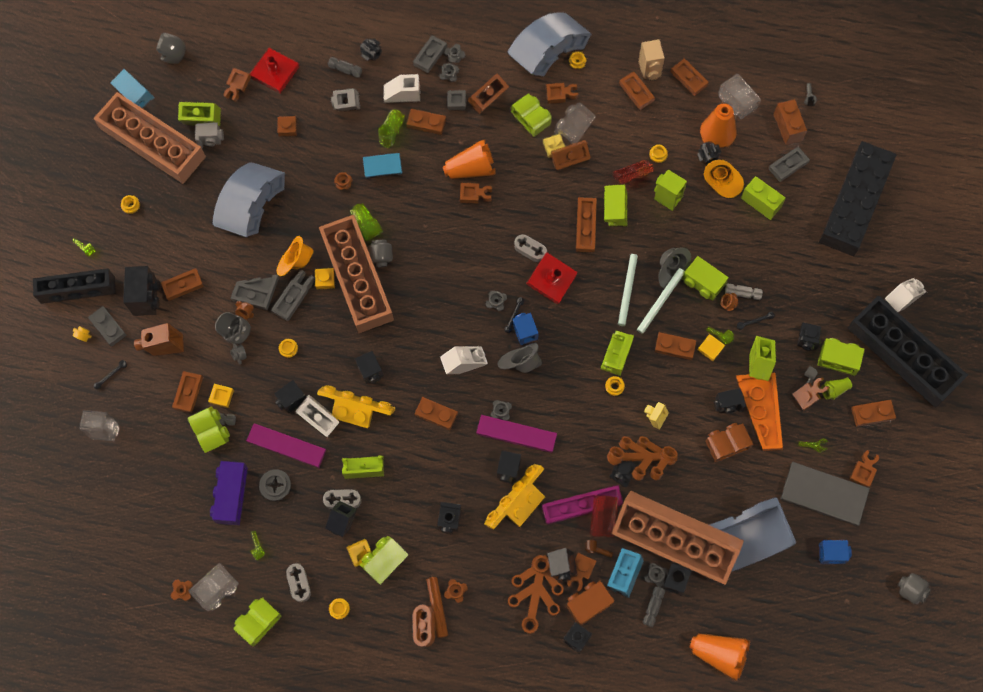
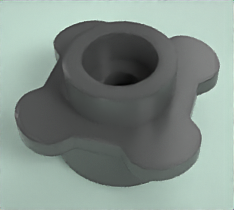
[444,44,465,63]
[440,63,459,82]
[486,291,507,311]
[230,343,247,365]
[491,400,512,421]
[645,563,668,587]

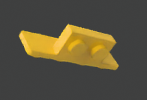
[317,385,395,428]
[484,464,545,529]

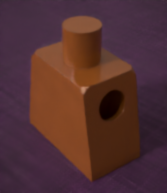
[134,323,184,356]

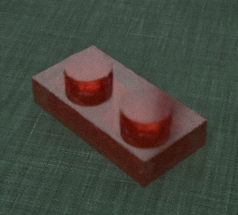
[612,159,654,184]

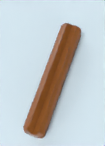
[427,577,448,638]

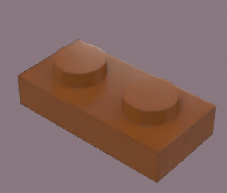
[670,58,709,96]
[619,72,655,110]
[406,109,446,135]
[551,140,591,170]
[161,268,204,301]
[654,332,696,360]
[172,371,203,413]
[414,397,458,431]
[851,400,896,427]

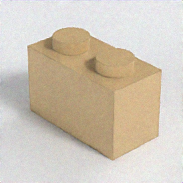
[639,40,664,80]

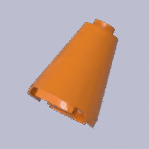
[700,104,737,149]
[443,139,496,179]
[690,634,750,681]

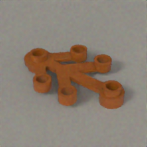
[607,436,678,480]
[508,555,564,634]

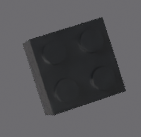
[123,266,160,316]

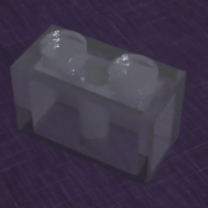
[718,73,761,119]
[79,410,119,441]
[189,563,239,611]

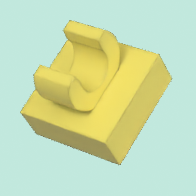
[543,134,565,158]
[644,402,669,429]

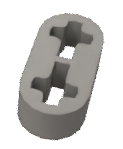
[514,235,547,263]
[323,490,361,509]
[286,563,311,603]

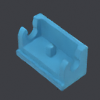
[111,69,154,108]
[363,153,402,178]
[607,548,644,598]

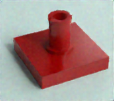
[250,48,300,93]
[526,252,578,305]

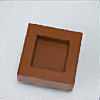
[278,116,297,136]

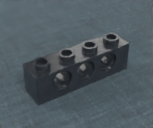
[33,268,116,304]

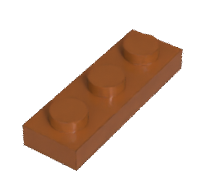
[576,197,597,252]

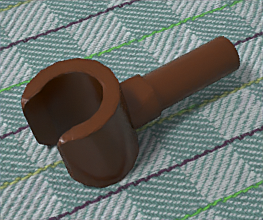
[585,540,613,558]

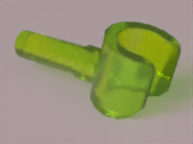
[72,238,96,256]
[707,327,734,344]
[798,439,828,452]
[251,531,265,560]

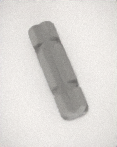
[725,284,763,300]

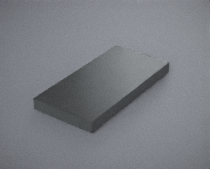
[780,462,870,527]

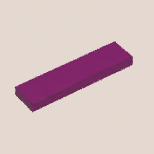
[476,415,557,453]
[246,423,326,468]
[542,485,624,525]

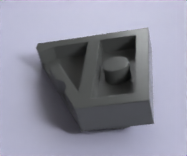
[231,275,279,310]

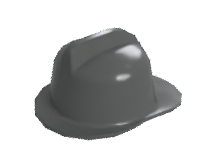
[659,247,692,289]
[498,343,542,373]

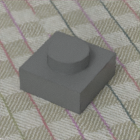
[448,90,466,110]

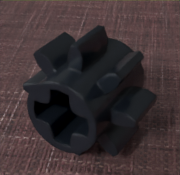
[360,38,382,61]
[698,142,721,165]

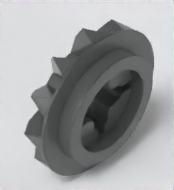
[259,469,291,501]

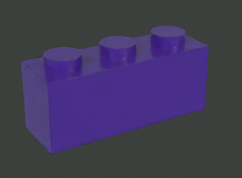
[210,461,248,525]

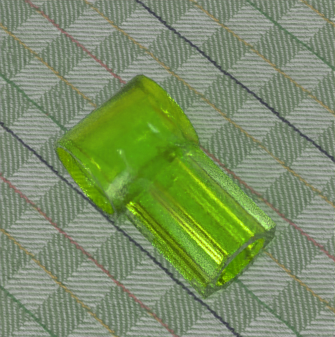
[378,109,405,147]
[350,204,383,241]

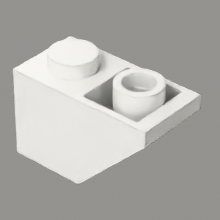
[384,74,420,102]
[885,278,926,312]
[440,346,488,374]

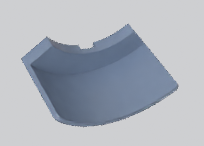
[508,13,591,76]
[213,163,285,237]
[710,498,796,572]

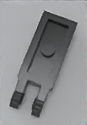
[271,270,315,321]

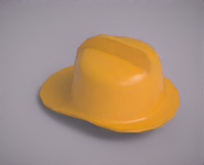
[704,159,744,198]
[277,236,313,276]

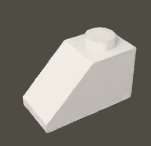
[296,395,339,437]

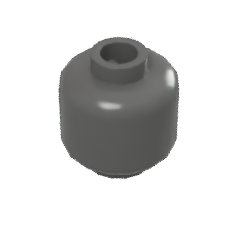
[368,240,393,268]
[898,573,931,604]

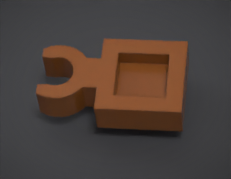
[224,68,251,102]
[546,83,578,104]
[460,183,492,203]
[793,377,830,410]
[849,450,879,488]
[567,553,596,592]

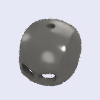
[157,33,186,64]
[215,312,251,345]

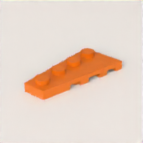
[736,373,783,451]

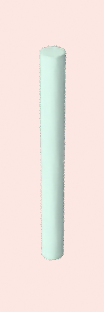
[618,254,638,326]
[637,268,685,334]

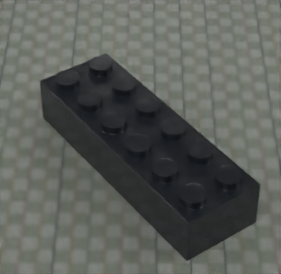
[819,141,897,257]
[848,295,968,408]

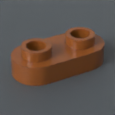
[413,605,435,647]

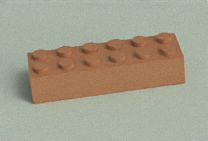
[93,92,206,184]
[319,215,394,334]
[612,491,744,585]

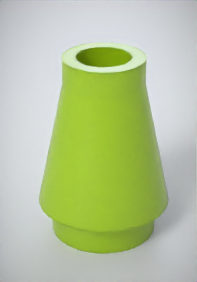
[821,378,852,400]

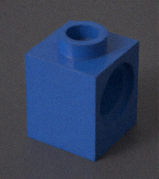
[513,313,538,345]
[819,540,852,564]

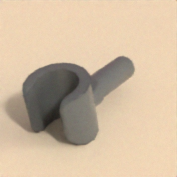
[804,83,817,106]
[804,366,818,384]

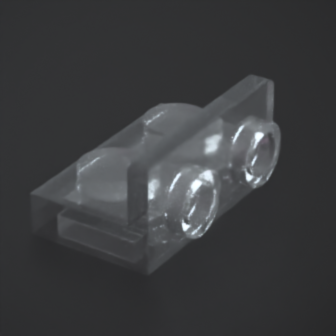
[554,103,596,144]

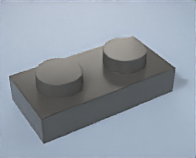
[413,35,447,73]
[769,147,810,182]
[88,306,127,347]

